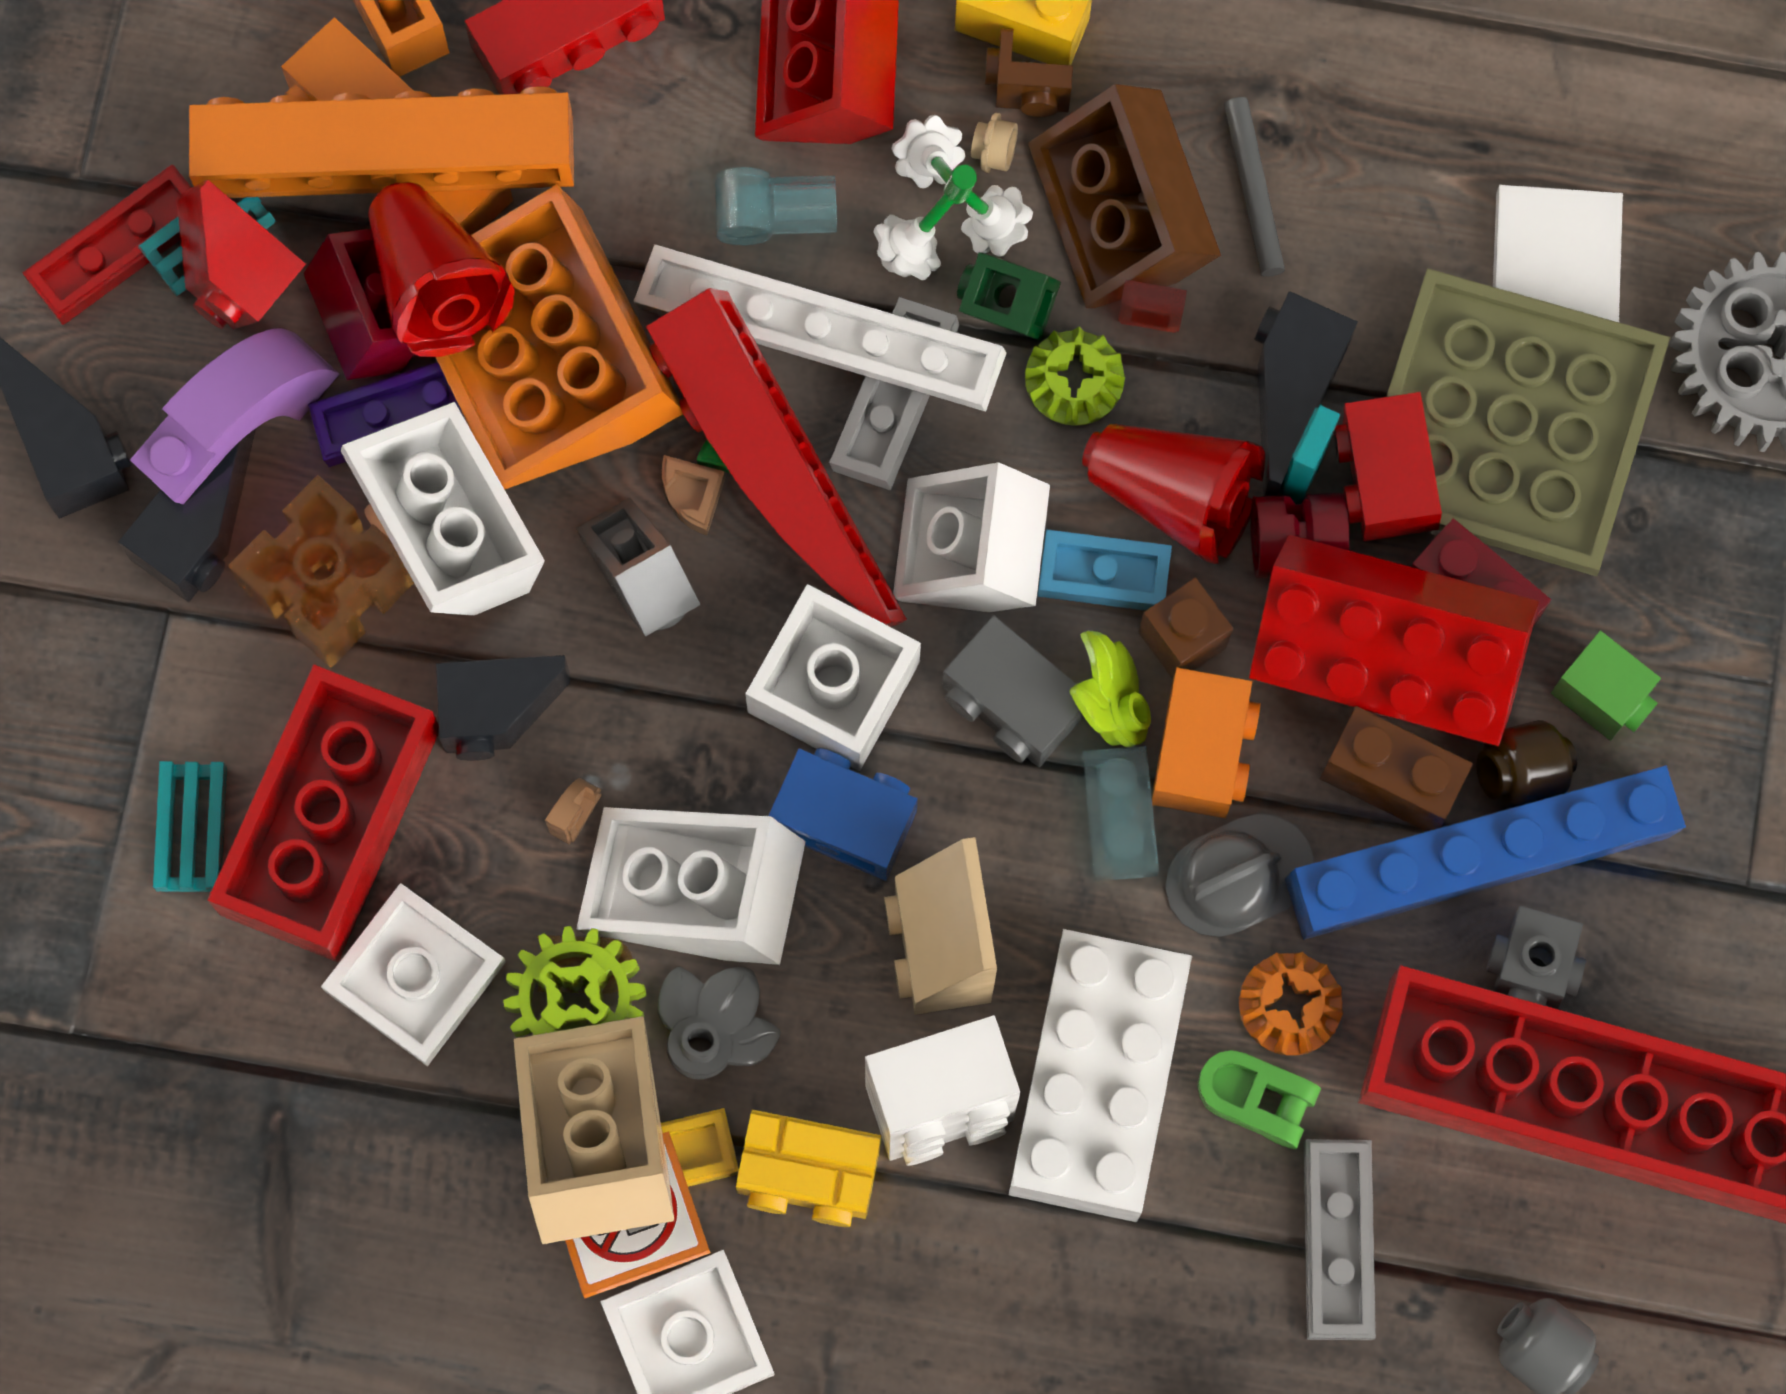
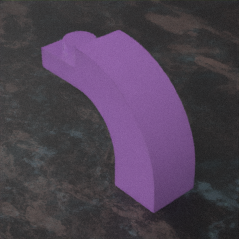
[130,328,340,504]

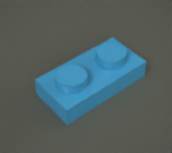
[1038,529,1172,610]

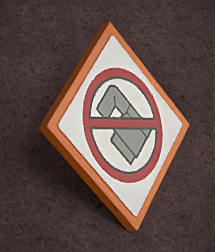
[565,1131,711,1299]

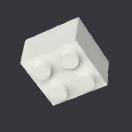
[745,584,921,771]

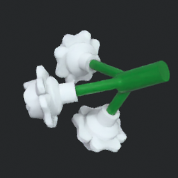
[874,114,1033,280]

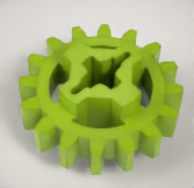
[503,926,647,1037]

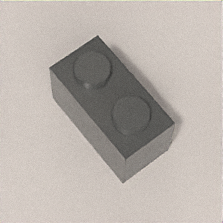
[942,615,1084,768]

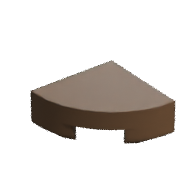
[662,455,725,536]
[545,778,602,845]

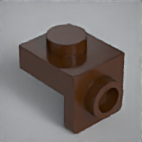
[985,28,1073,117]

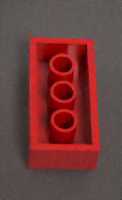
[1249,535,1539,746]
[207,664,439,962]

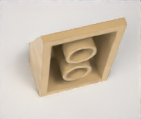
[884,837,997,1014]
[514,1016,674,1244]

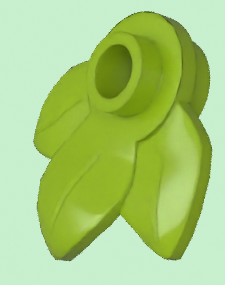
[1069,630,1151,748]

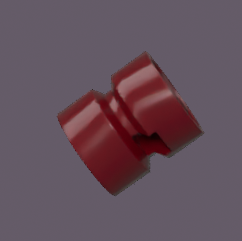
[1250,493,1349,578]

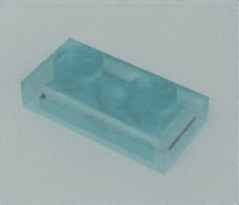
[1081,746,1159,881]

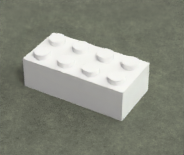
[1008,929,1192,1222]

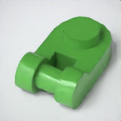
[1197,1050,1321,1149]

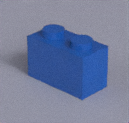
[768,748,918,881]

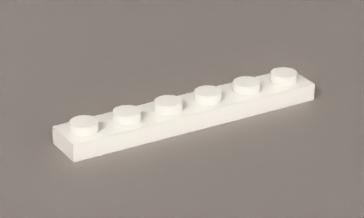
[634,244,1006,412]

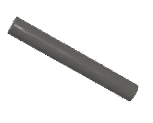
[1224,97,1285,277]

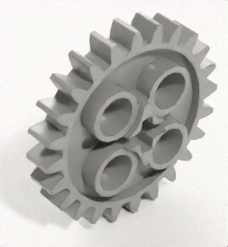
[1669,252,1786,452]

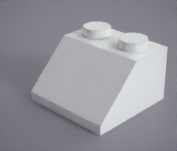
[893,462,1050,612]

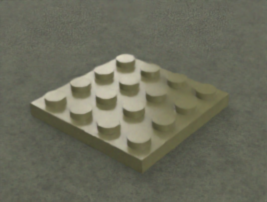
[1387,268,1670,577]

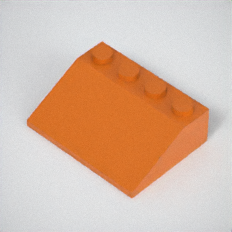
[436,184,683,490]

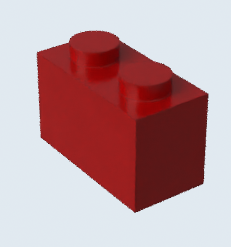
[1333,392,1442,541]

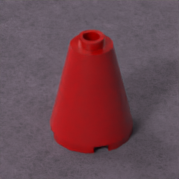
[368,182,515,357]
[1082,424,1266,564]

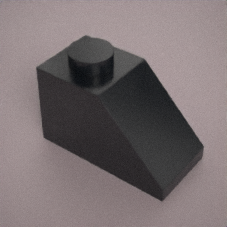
[436,655,570,761]

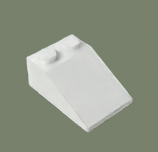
[576,807,806,965]

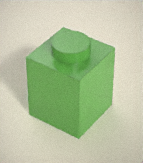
[1551,630,1661,741]

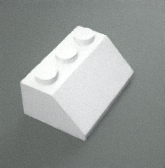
[341,402,545,615]

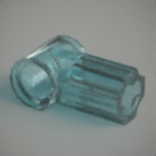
[715,167,837,246]

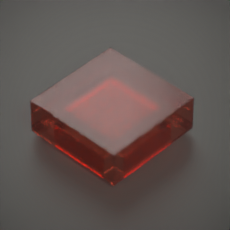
[1118,280,1187,333]

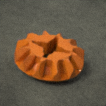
[1239,952,1343,1056]

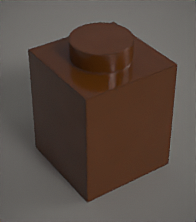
[1139,577,1233,679]

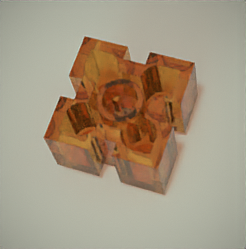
[228,475,414,668]

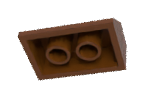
[1028,84,1221,308]

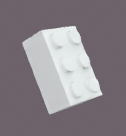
[865,1015,1020,1166]

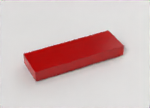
[22,164,192,325]

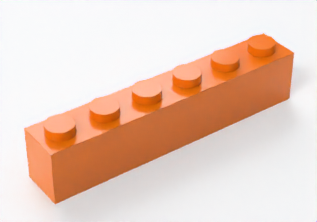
[189,87,574,198]

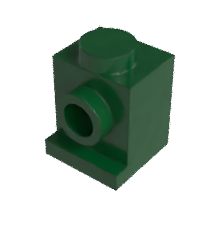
[957,252,1061,341]

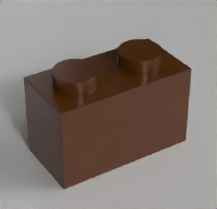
[1320,706,1473,832]

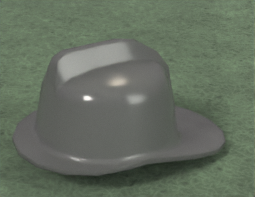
[1165,813,1315,937]

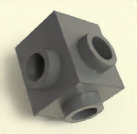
[1486,906,1586,1009]

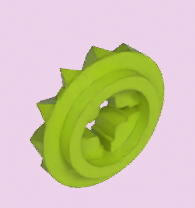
[1025,326,1125,425]

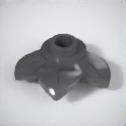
[657,967,781,1080]

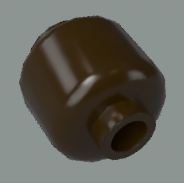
[1476,720,1577,809]

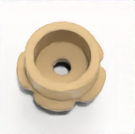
[971,113,1018,173]

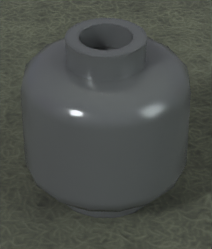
[1497,1298,1599,1394]

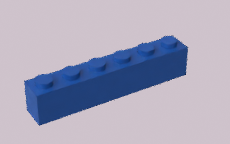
[1285,765,1686,940]

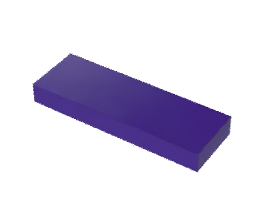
[308,362,467,467]

